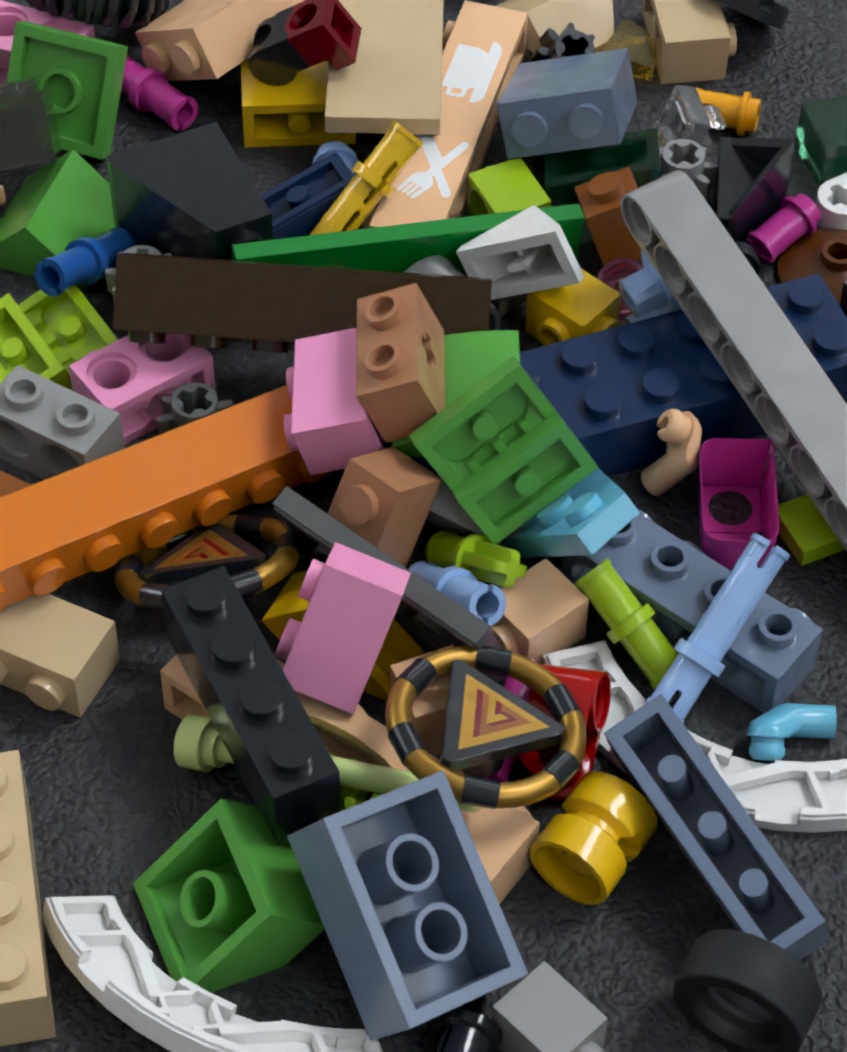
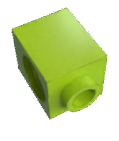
[467,158,551,216]

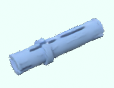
[645,532,790,724]

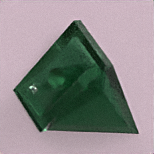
[544,128,662,211]

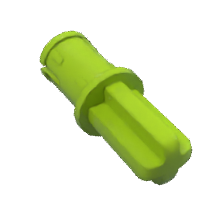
[425,530,527,588]

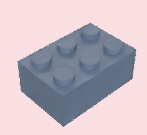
[287,770,528,1041]

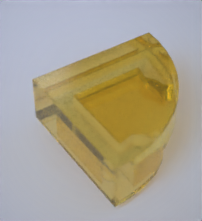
[602,18,656,82]

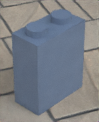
[497,48,637,159]

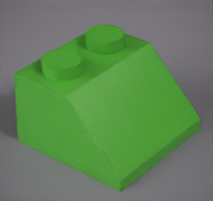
[133,799,325,993]

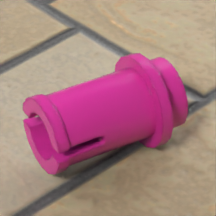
[746,193,821,264]

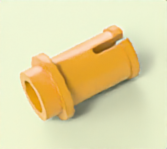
[688,87,761,136]

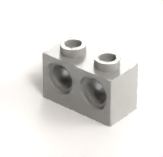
[0,365,125,480]

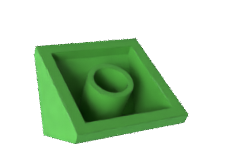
[0,149,115,291]

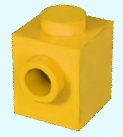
[525,269,621,346]

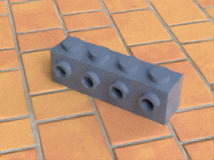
[561,509,823,713]

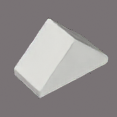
[456,205,584,300]

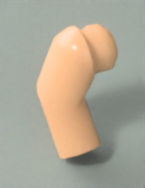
[641,409,702,496]

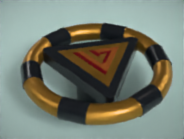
[114,514,302,611]
[385,645,586,809]

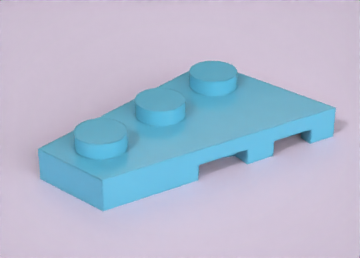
[502,468,640,558]

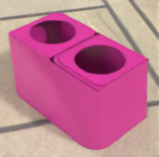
[698,438,779,571]

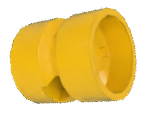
[529,771,658,905]

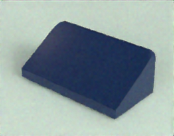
[261,152,354,240]

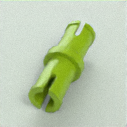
[574,558,678,689]

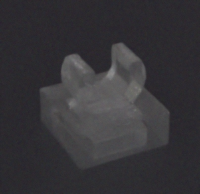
[653,85,726,152]

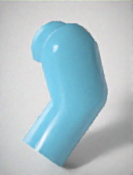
[746,703,837,761]

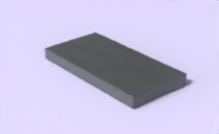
[272,486,505,686]

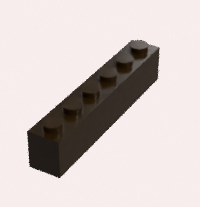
[113,253,492,353]

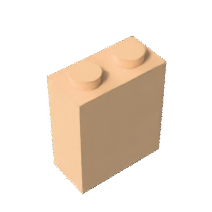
[135,0,305,81]

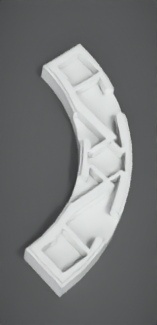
[542,640,847,833]
[42,895,383,1052]

